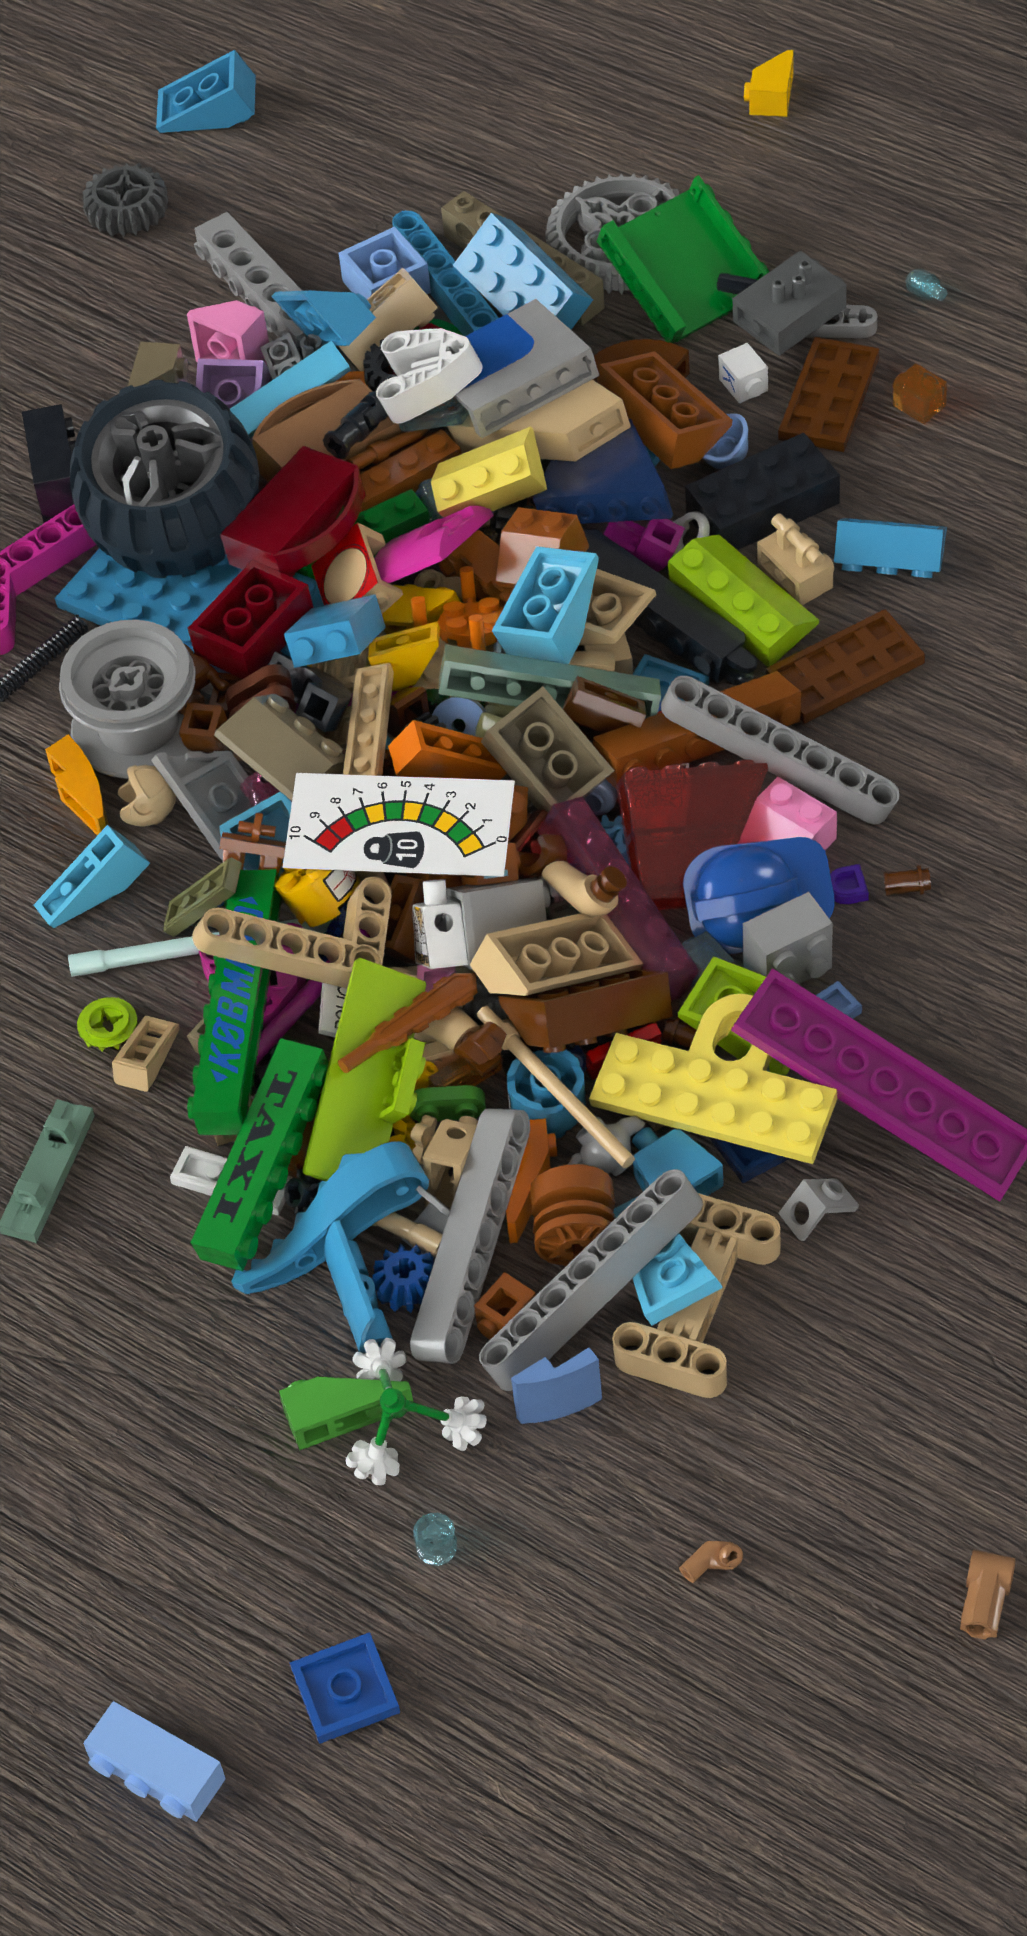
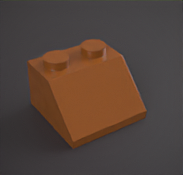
[496,507,590,589]

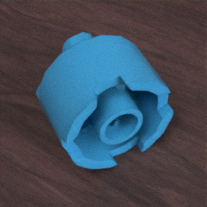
[507,1050,586,1138]

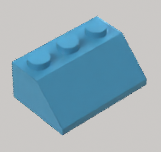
[272,290,376,346]
[834,518,947,578]

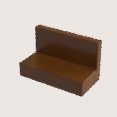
[562,676,646,733]

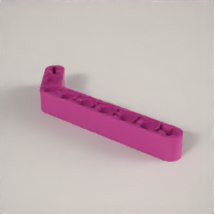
[0,504,96,655]

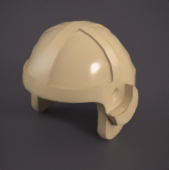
[118,765,176,827]

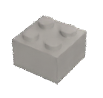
[743,892,833,984]

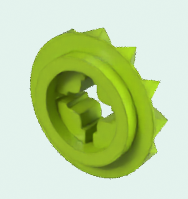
[77,997,138,1052]

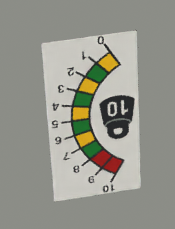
[282,773,515,877]

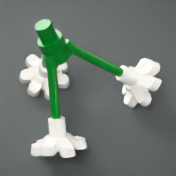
[346,1338,487,1485]

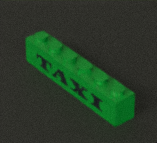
[190,1038,329,1271]

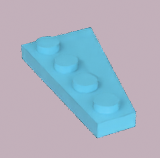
[613,1196,723,1325]

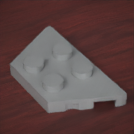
[151,751,265,861]

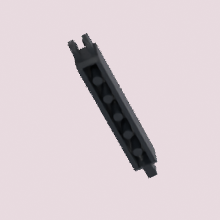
[584,530,757,685]

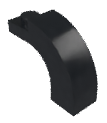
[269,651,352,732]

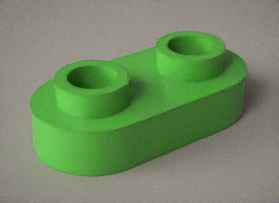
[409,1085,486,1123]

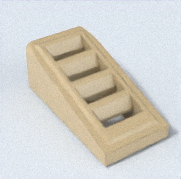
[112,1015,179,1092]

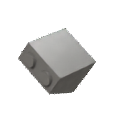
[446,877,550,969]

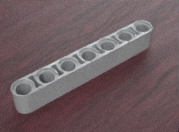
[661,676,900,824]
[410,1108,530,1364]
[479,1169,703,1391]

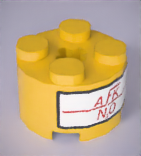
[275,863,361,927]

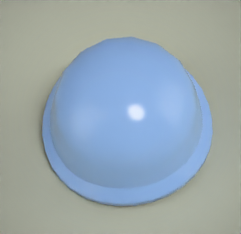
[702,414,748,469]

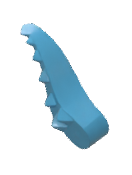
[231,1141,429,1294]

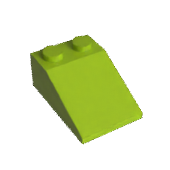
[678,956,790,1076]

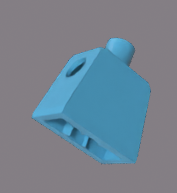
[632,1127,723,1196]

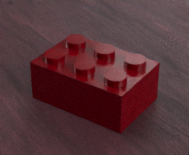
[188,559,314,679]

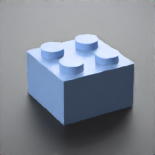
[339,226,431,299]

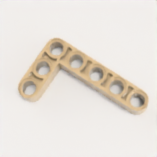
[192,877,391,989]

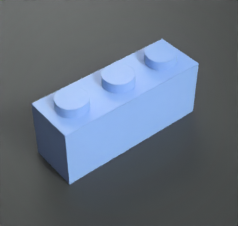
[83,1701,226,1822]

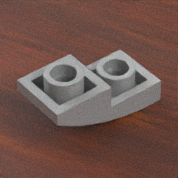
[260,333,302,379]

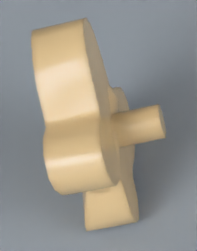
[410,1115,437,1164]

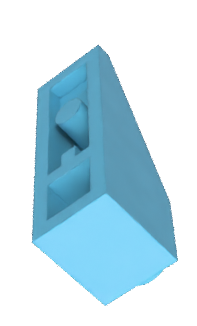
[33,825,150,928]

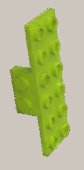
[302,958,426,1181]

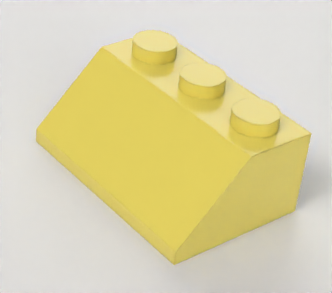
[431,426,547,517]

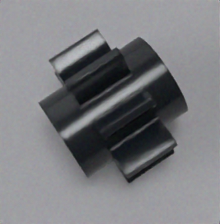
[284,1169,322,1215]

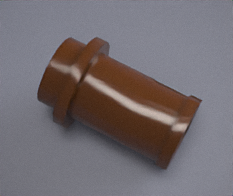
[883,865,931,896]
[662,1017,697,1049]

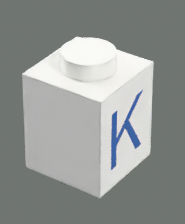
[718,343,768,404]

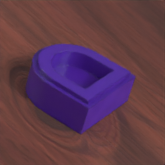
[830,864,869,904]

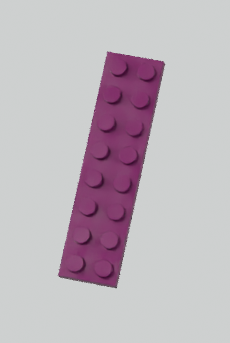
[731,968,1027,1202]

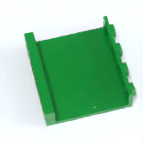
[596,175,769,344]

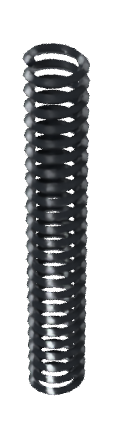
[0,614,88,702]

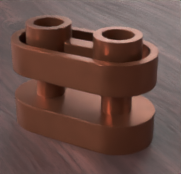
[225,664,296,718]

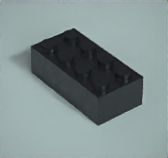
[685,432,840,550]

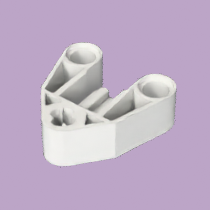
[376,328,483,424]

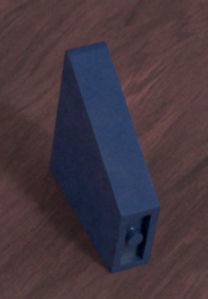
[533,419,673,524]

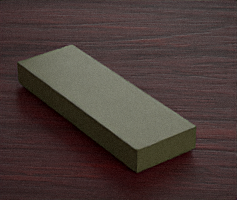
[163,857,242,937]

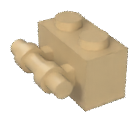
[757,513,835,606]

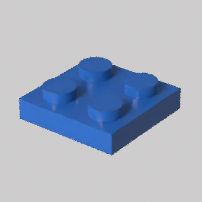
[290,1632,400,1744]

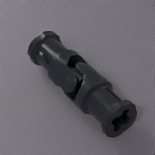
[323,375,395,459]

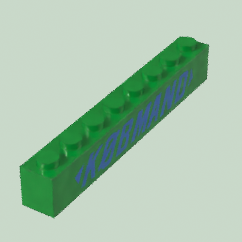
[187,869,282,1135]

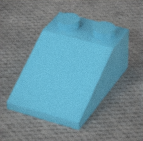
[492,546,599,664]

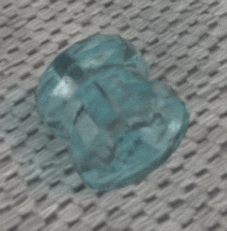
[413,1513,457,1565]

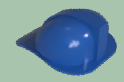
[683,837,835,954]

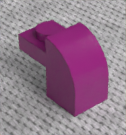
[603,519,685,572]

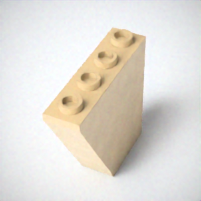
[447,380,631,462]

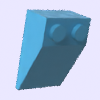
[156,50,256,133]

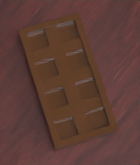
[778,337,879,452]
[765,609,925,724]

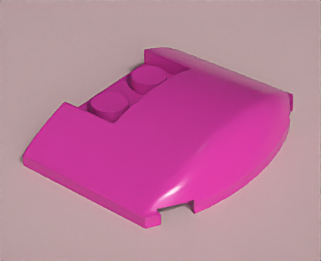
[374,506,494,583]

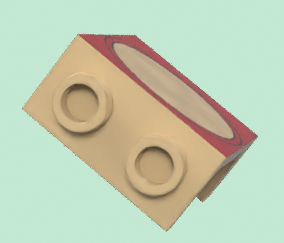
[311,522,403,614]

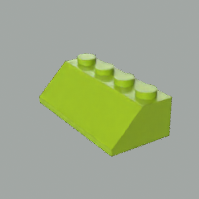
[668,534,819,667]

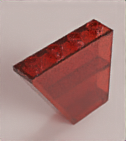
[616,760,768,911]

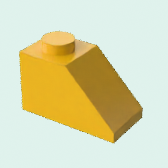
[744,50,794,117]
[368,621,440,691]

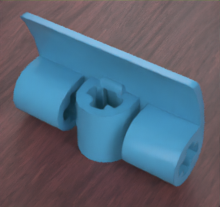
[324,1220,393,1354]

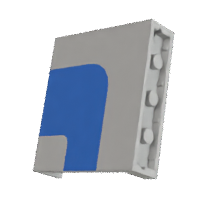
[454,299,599,438]

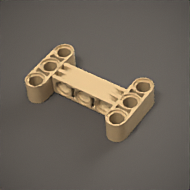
[612,1193,781,1398]

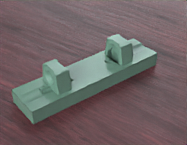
[0,1099,95,1243]

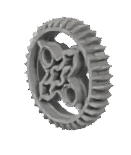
[545,172,679,295]

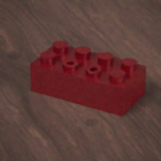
[220,446,366,577]

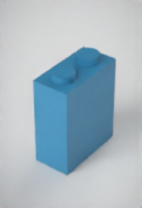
[284,594,386,668]

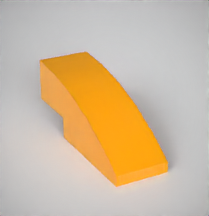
[45,734,108,835]

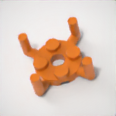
[411,566,503,651]

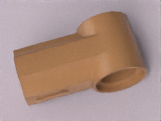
[960,1549,1016,1640]

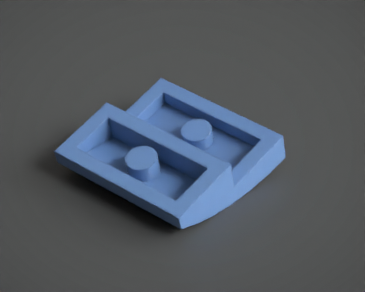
[511,1348,602,1424]

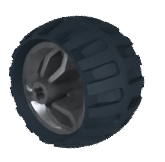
[70,380,259,578]

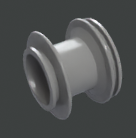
[59,619,196,779]

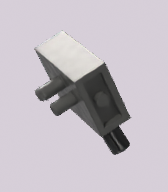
[717,250,847,356]

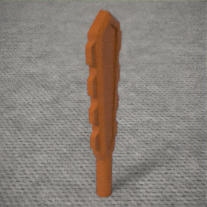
[338,973,478,1073]

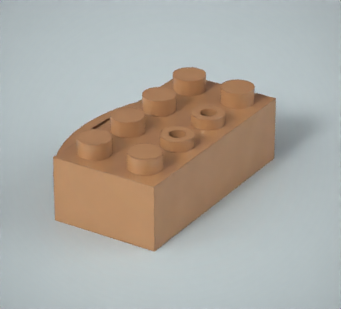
[252,379,402,482]

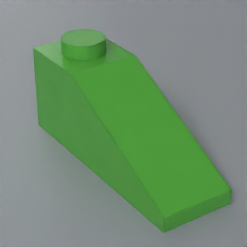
[279,1377,413,1451]

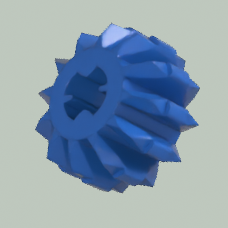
[371,1243,434,1313]

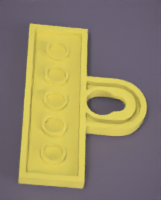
[589,994,837,1164]

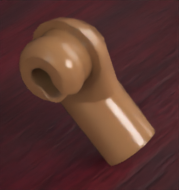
[679,1541,743,1583]

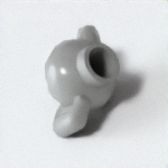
[568,1116,645,1176]

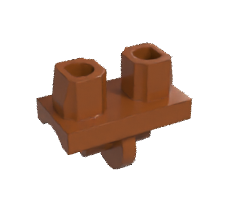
[219,813,286,873]

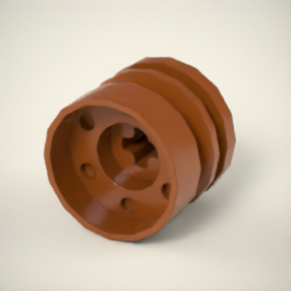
[530,1164,616,1266]

